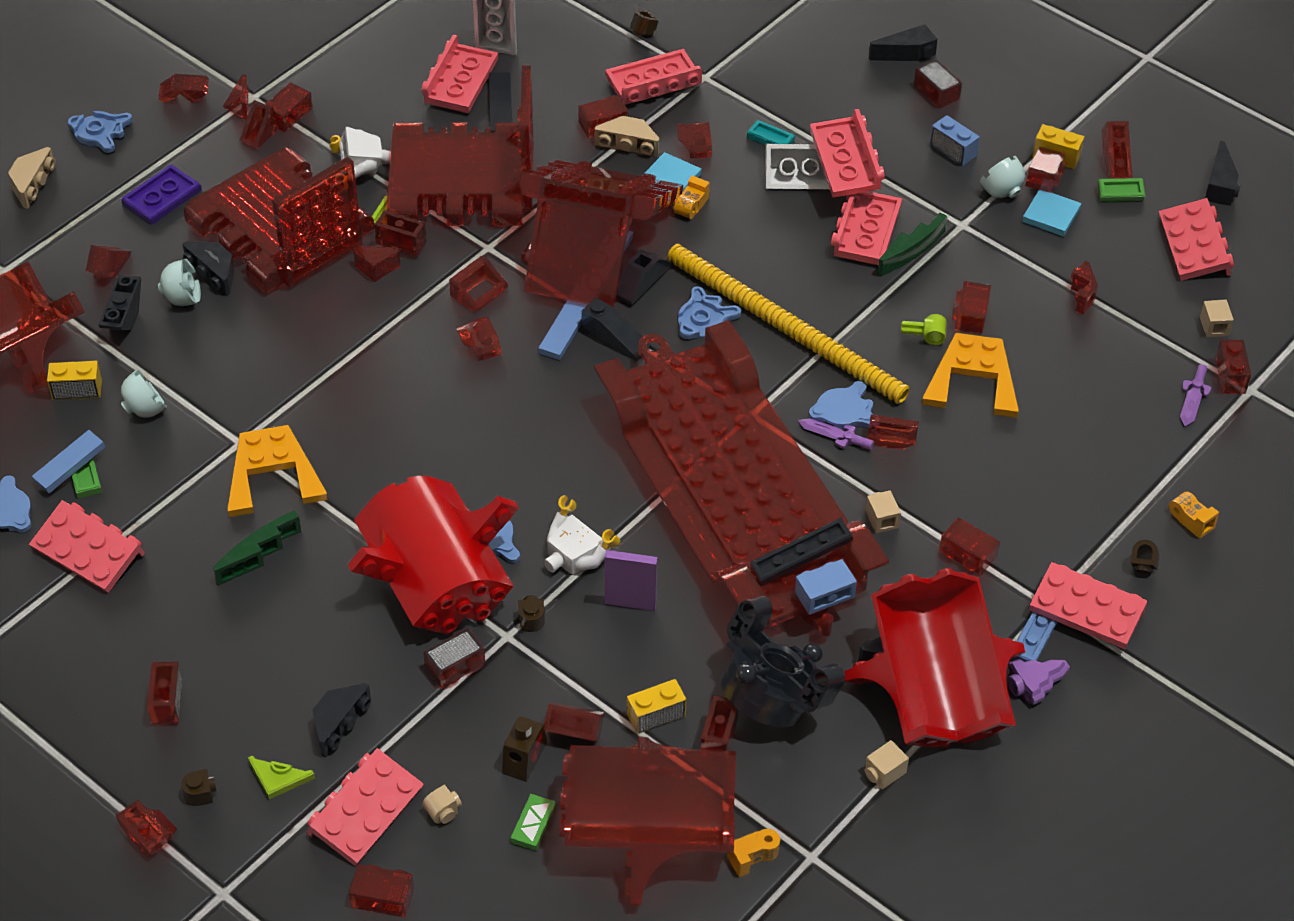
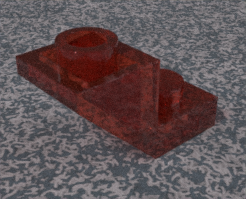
[158,74,209,103]
[1070,260,1098,315]

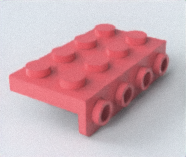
[421,35,498,113]
[605,49,702,105]
[810,109,885,198]
[831,192,902,265]
[1159,198,1234,281]
[29,500,145,593]
[1029,562,1147,649]
[307,748,424,866]

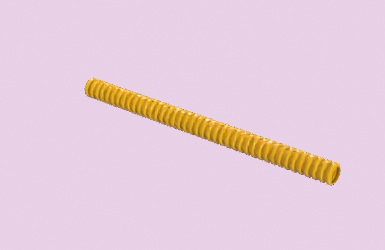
[667,244,909,404]

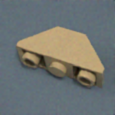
[595,116,659,157]
[8,147,55,209]

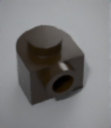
[630,9,658,36]
[1130,539,1160,573]
[518,595,545,632]
[181,769,217,806]

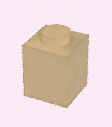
[1200,300,1233,337]
[865,490,901,534]
[865,740,909,790]

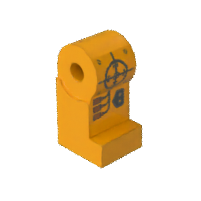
[674,175,710,219]
[1169,492,1219,539]
[727,829,780,878]

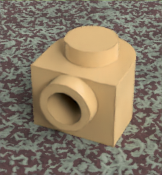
[422,784,462,824]

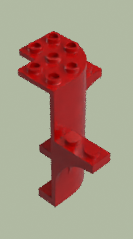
[348,476,519,635]
[844,568,1026,747]

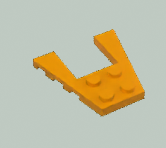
[922,333,1019,418]
[228,425,328,517]

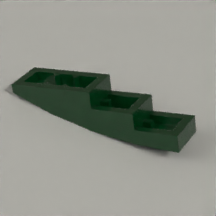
[878,212,947,277]
[213,510,301,586]

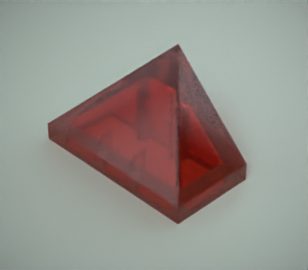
[223,74,249,120]

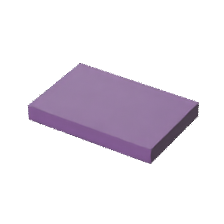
[604,550,658,611]

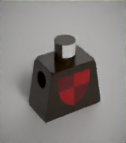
[502,716,547,782]

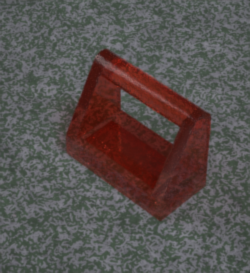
[449,255,508,312]

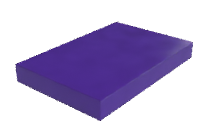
[121,164,202,225]

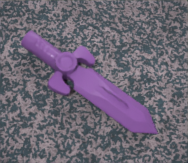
[1180,364,1211,426]
[798,418,874,450]

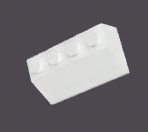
[473,0,517,55]
[765,144,830,189]

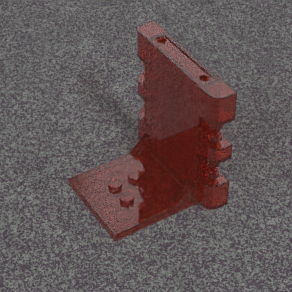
[387,65,534,226]
[184,147,375,294]
[520,159,683,308]

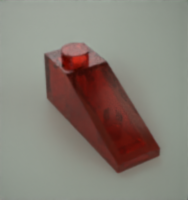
[1101,121,1133,179]

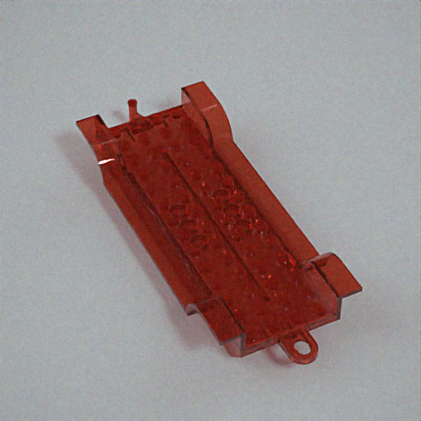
[594,320,889,637]

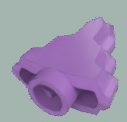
[1007,659,1070,705]

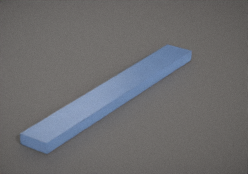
[538,226,633,360]

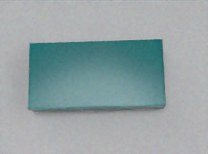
[746,120,795,145]

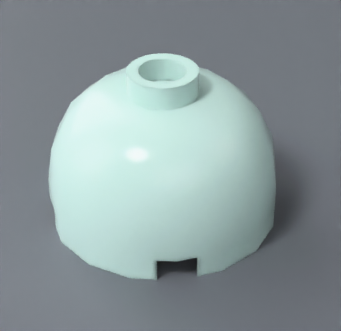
[980,156,1026,198]
[158,259,201,306]
[121,369,167,418]

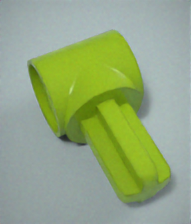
[901,314,946,346]

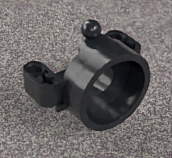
[721,596,845,727]

